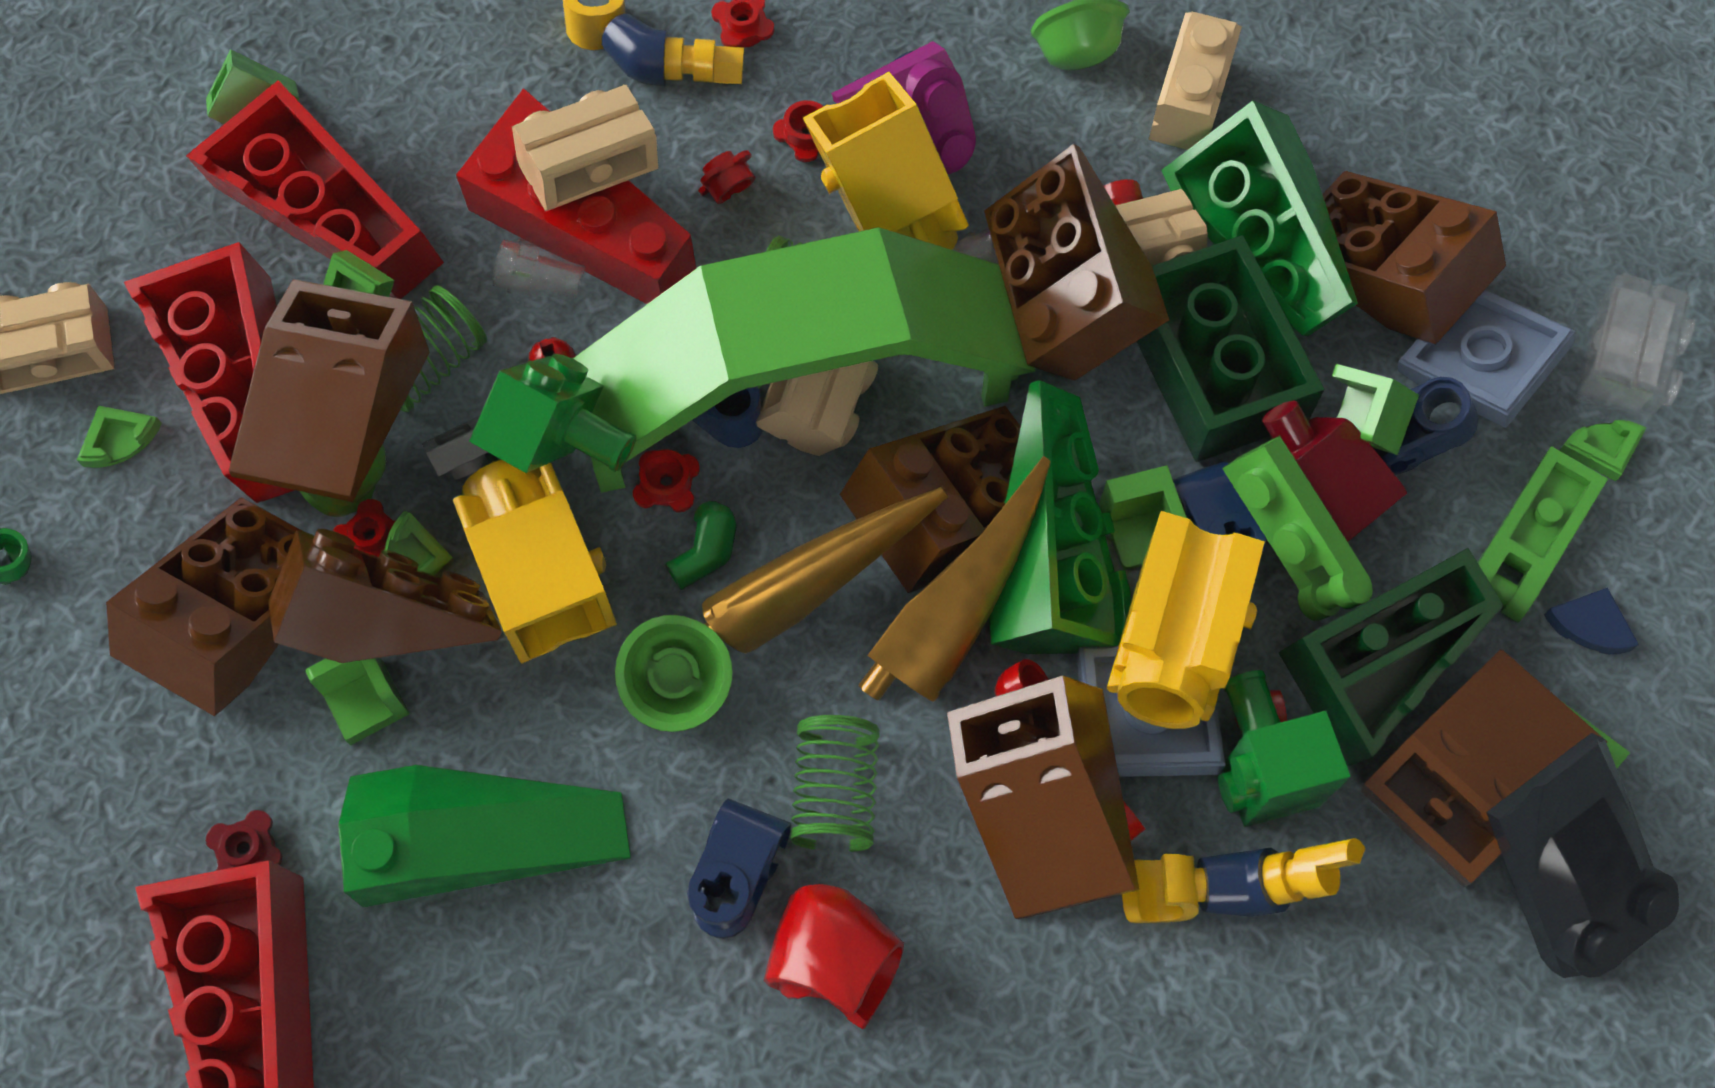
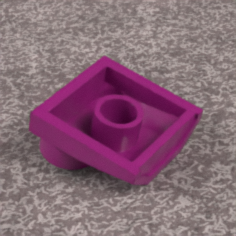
[831,41,976,174]

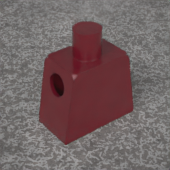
[1262,400,1407,542]

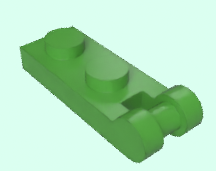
[1222,436,1373,621]
[1477,446,1608,623]

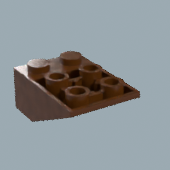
[984,144,1169,381]
[1322,171,1506,345]
[229,279,430,502]
[839,406,1021,593]
[106,497,302,716]
[268,529,502,663]
[1361,649,1607,888]
[947,675,1140,919]

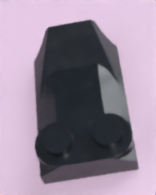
[1486,733,1679,978]

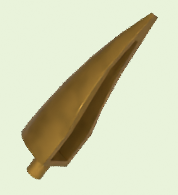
[858,456,1051,702]
[702,486,948,654]

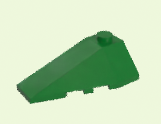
[1161,100,1358,337]
[989,380,1131,654]
[338,765,631,907]

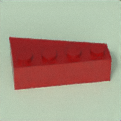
[186,80,444,299]
[456,88,696,304]
[124,242,295,503]
[135,860,314,1088]

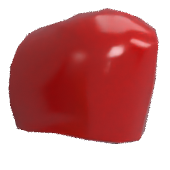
[764,884,904,1029]

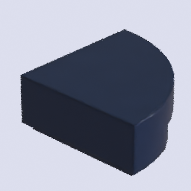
[1544,588,1639,654]

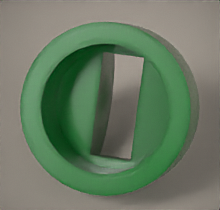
[0,528,32,585]

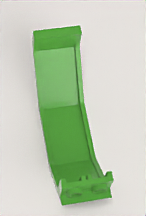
[572,227,1036,493]

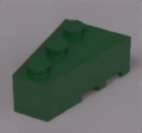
[1278,548,1503,766]

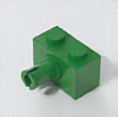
[469,354,636,473]
[1218,670,1351,828]

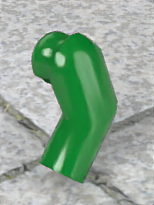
[665,501,737,590]

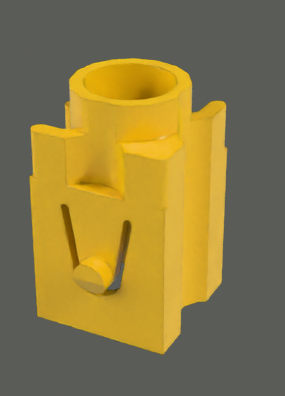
[803,72,969,250]
[453,460,617,664]
[1107,511,1265,729]

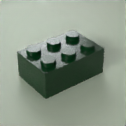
[1136,235,1325,462]

